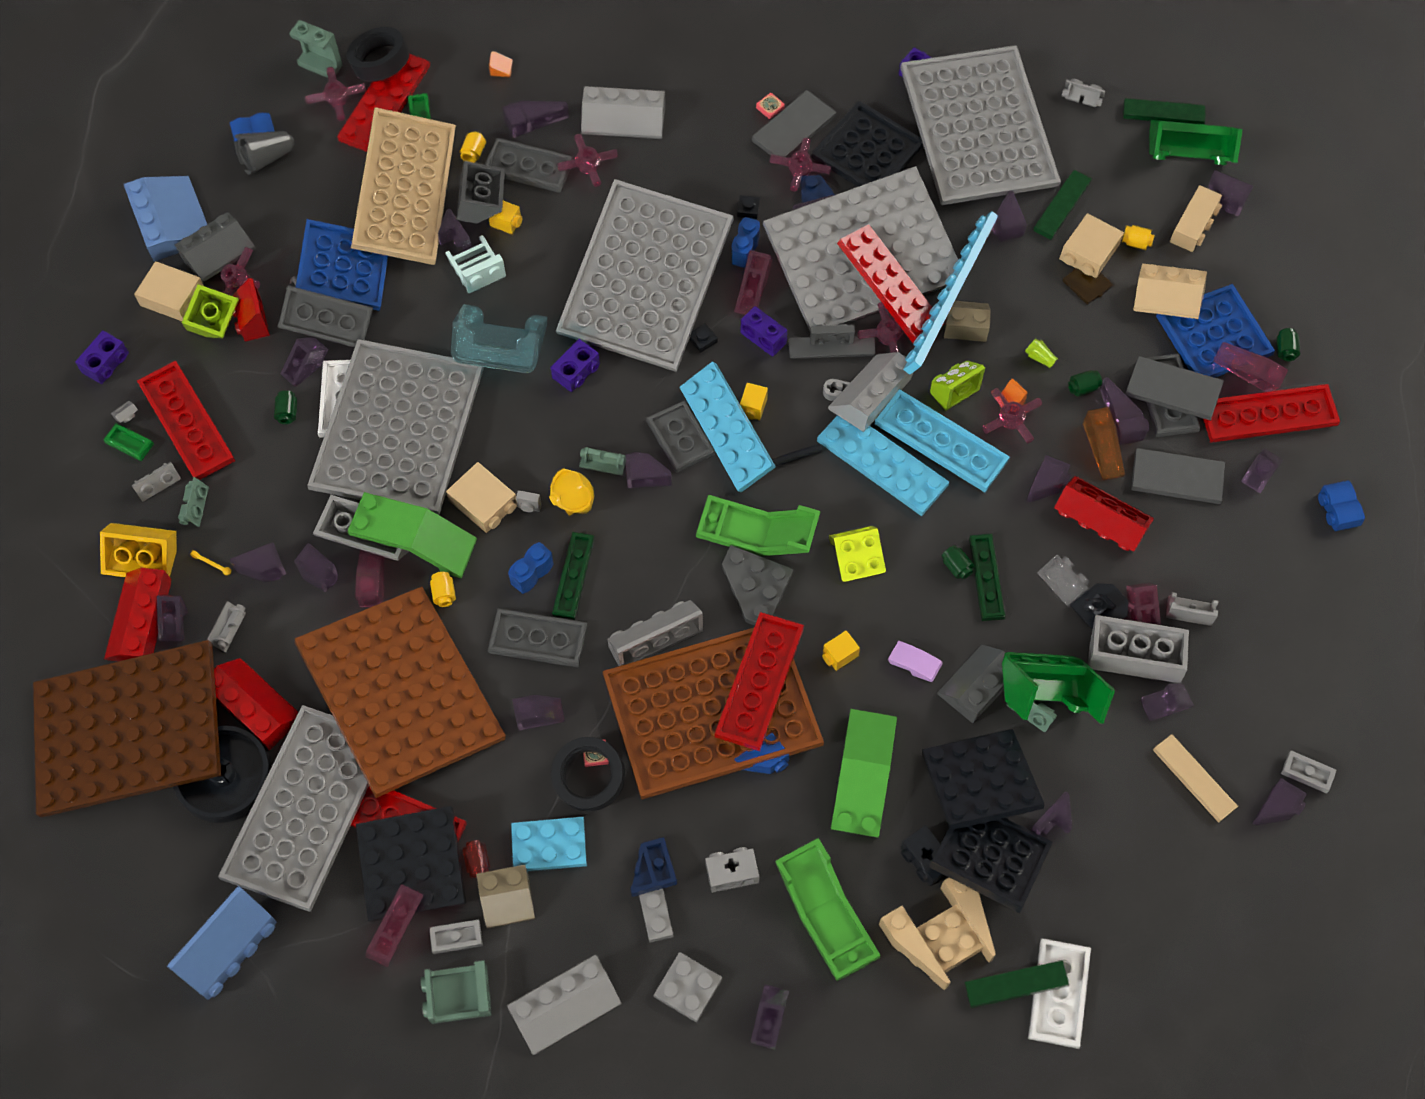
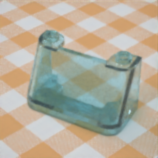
[451,304,548,373]

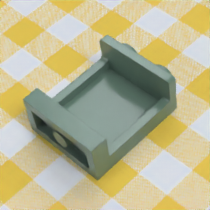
[289,20,343,80]
[421,961,492,1024]

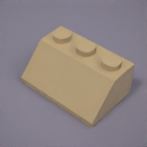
[1134,264,1207,319]

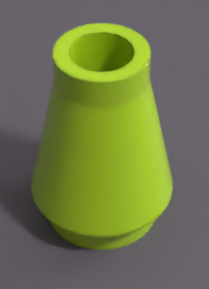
[1025,338,1058,368]

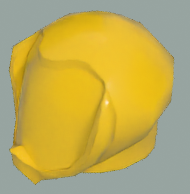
[549,468,595,516]

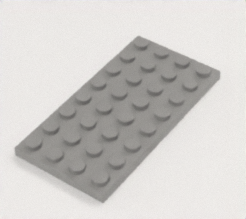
[218,705,369,912]

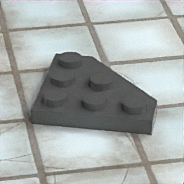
[722,545,793,626]

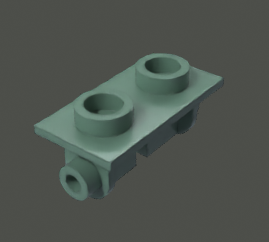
[579,447,627,476]
[178,477,209,527]
[1006,700,1057,732]

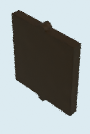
[1062,268,1113,305]

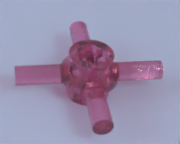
[305,67,366,121]
[557,134,618,187]
[770,138,831,192]
[217,247,260,296]
[857,302,905,353]
[982,388,1042,444]

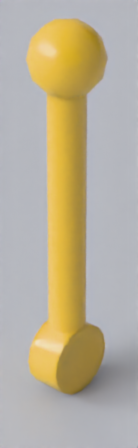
[190,550,232,576]

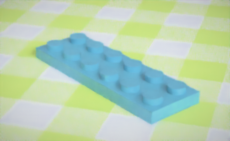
[680,361,776,492]
[875,389,1010,492]
[817,415,949,516]

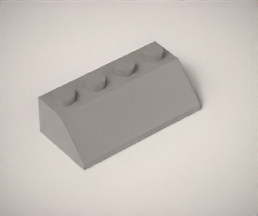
[581,86,665,139]
[828,352,913,432]
[313,495,409,561]
[607,600,703,666]
[1088,615,1189,683]
[507,955,622,1056]

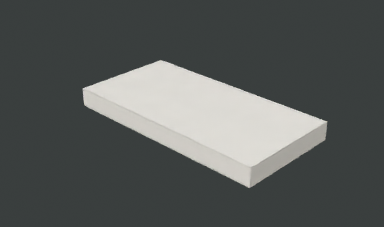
[318,360,350,438]
[1028,938,1091,1049]

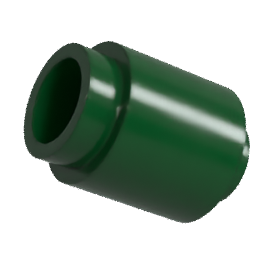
[1277,328,1301,362]
[1068,370,1102,397]
[274,390,297,425]
[941,545,974,579]

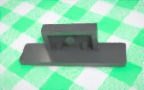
[789,324,875,358]

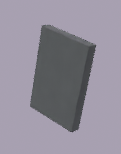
[646,400,715,473]

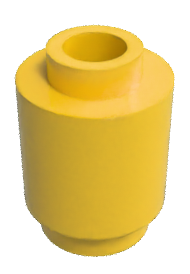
[460,132,486,163]
[1122,225,1155,250]
[430,572,456,607]

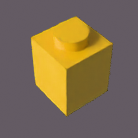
[489,201,522,234]
[740,383,768,420]
[822,630,860,671]

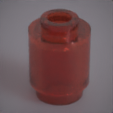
[462,840,491,878]

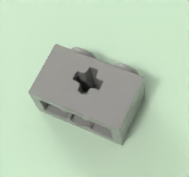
[705,847,759,893]

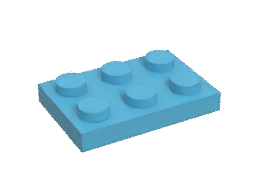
[511,817,587,871]

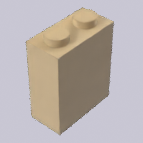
[1059,213,1124,278]
[134,261,204,321]
[446,462,517,533]

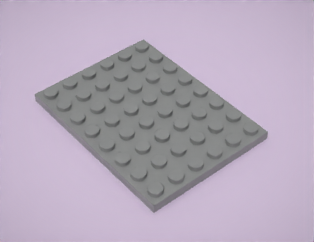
[900,45,1061,205]
[763,166,958,332]
[556,179,734,372]
[307,339,484,515]

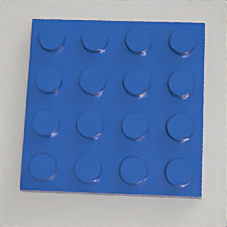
[296,219,388,311]
[1156,284,1275,378]

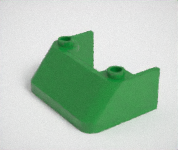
[1149,120,1243,165]
[1002,652,1115,724]

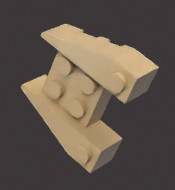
[879,878,996,990]

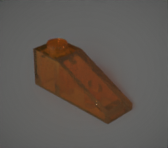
[1083,407,1125,480]

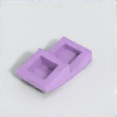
[888,641,943,682]

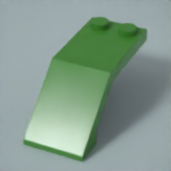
[347,492,477,578]
[696,495,820,556]
[831,709,897,838]
[775,838,880,982]

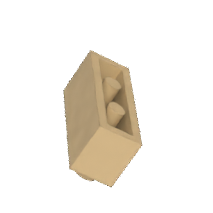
[1170,185,1222,252]

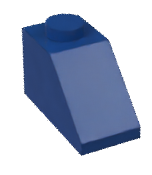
[734,733,789,774]

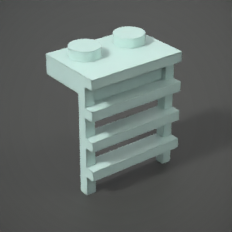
[445,235,506,294]

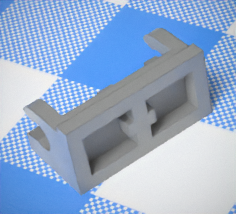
[1166,592,1219,626]

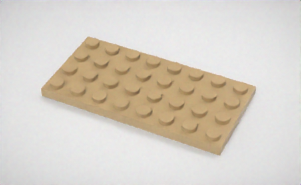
[351,108,456,265]

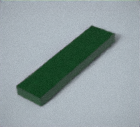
[1123,98,1205,124]
[1033,170,1092,240]
[552,532,595,620]
[969,534,1006,621]
[965,960,1069,1008]

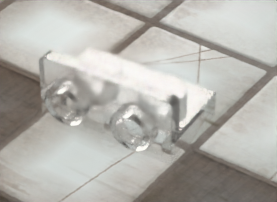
[1037,554,1090,607]

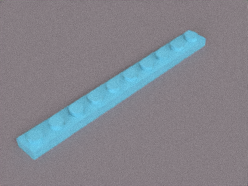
[903,211,998,375]

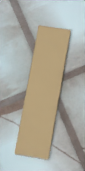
[1153,734,1238,823]

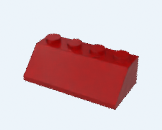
[1054,476,1155,552]
[104,568,172,662]
[214,658,299,751]

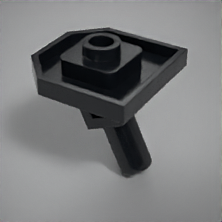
[1070,583,1129,630]

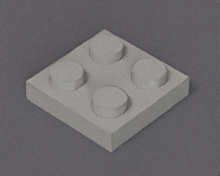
[654,952,722,1023]

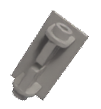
[1062,79,1106,108]
[131,462,181,502]
[207,601,246,653]

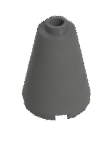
[234,131,295,174]

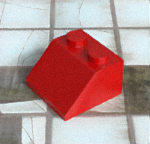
[232,278,270,342]

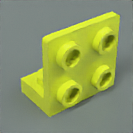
[829,526,886,582]

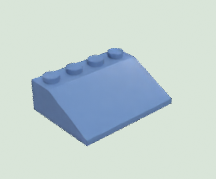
[123,176,207,262]
[167,886,277,1000]

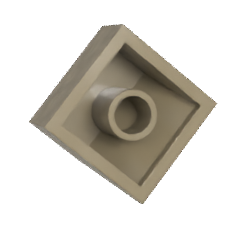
[944,301,991,342]
[476,864,535,929]

